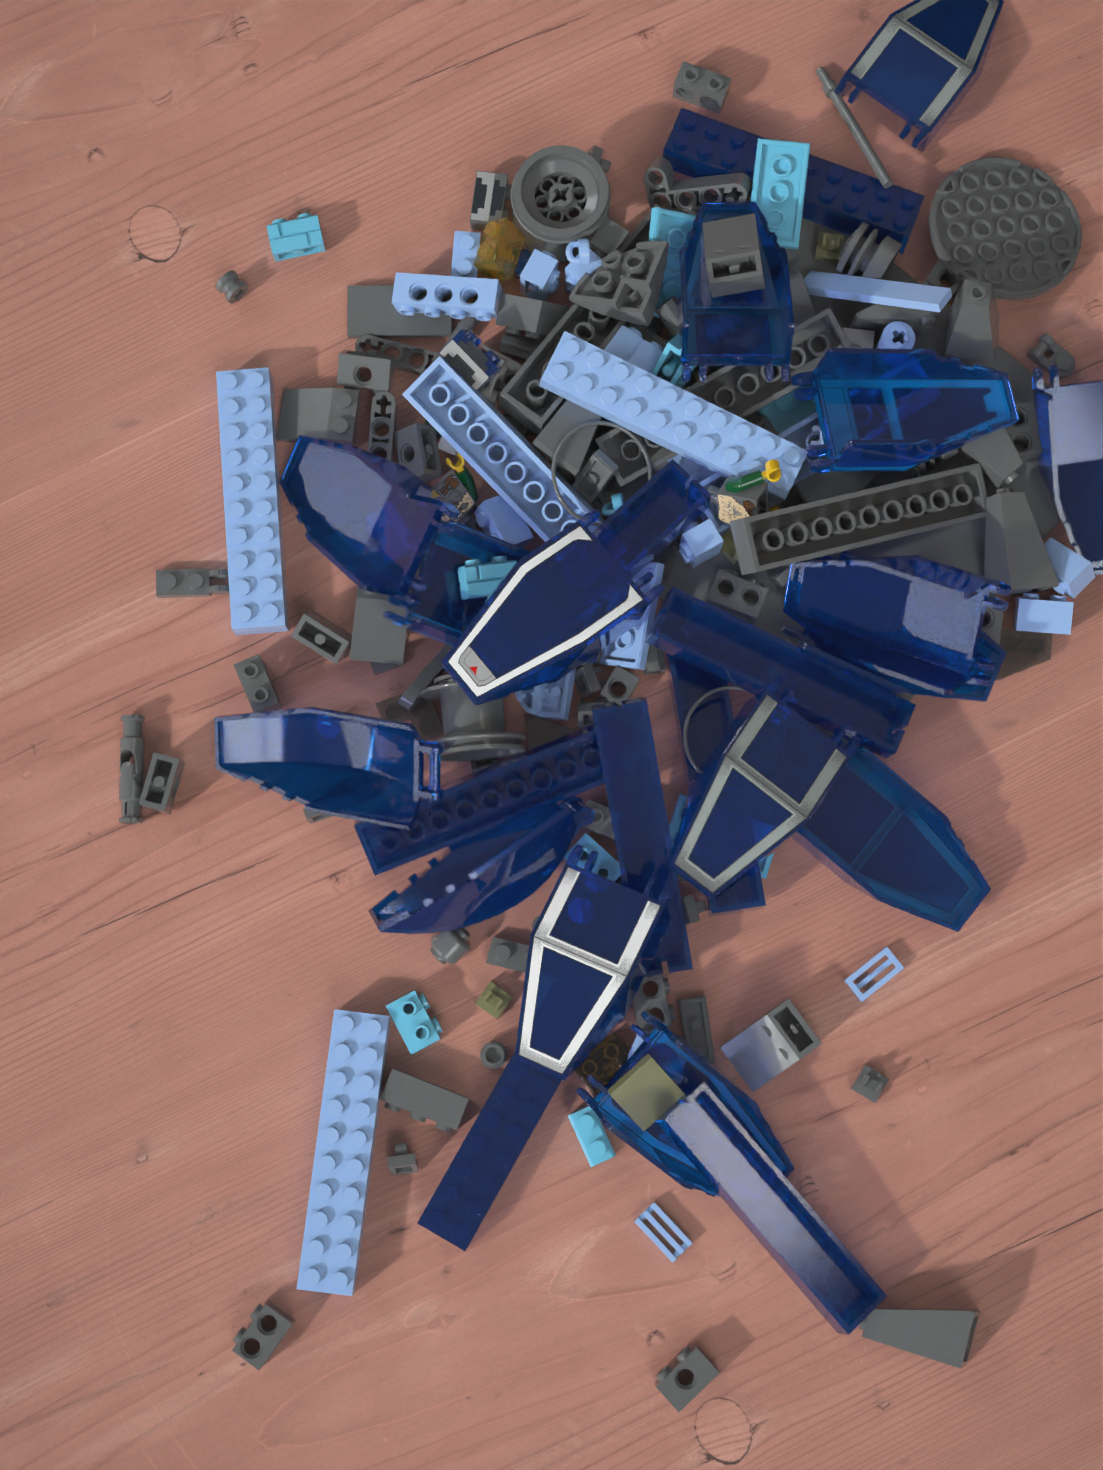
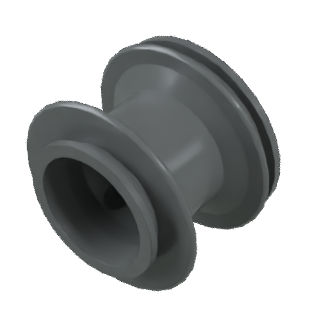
[511,145,611,262]
[420,671,527,762]

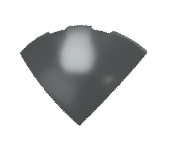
[569,241,669,326]

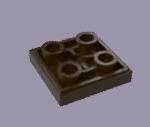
[570,1032,629,1101]

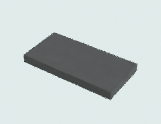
[347,285,452,339]

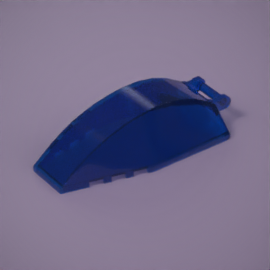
[214,707,444,830]
[368,782,595,934]

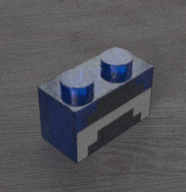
[439,330,503,392]

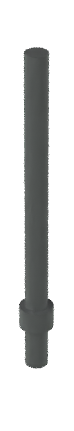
[816,67,893,188]

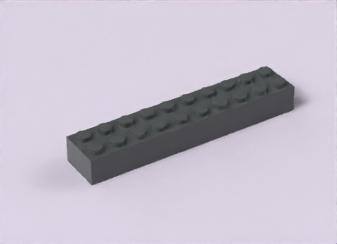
[498,204,661,435]
[594,307,855,487]
[730,463,988,575]

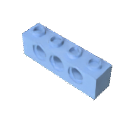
[392,272,503,321]

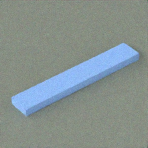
[804,271,952,312]

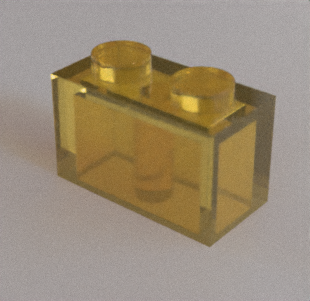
[474,217,525,282]

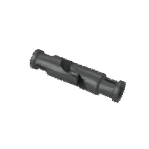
[119,715,145,824]

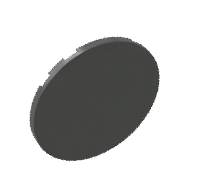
[928,157,1082,300]

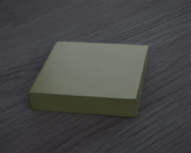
[607,1054,685,1132]

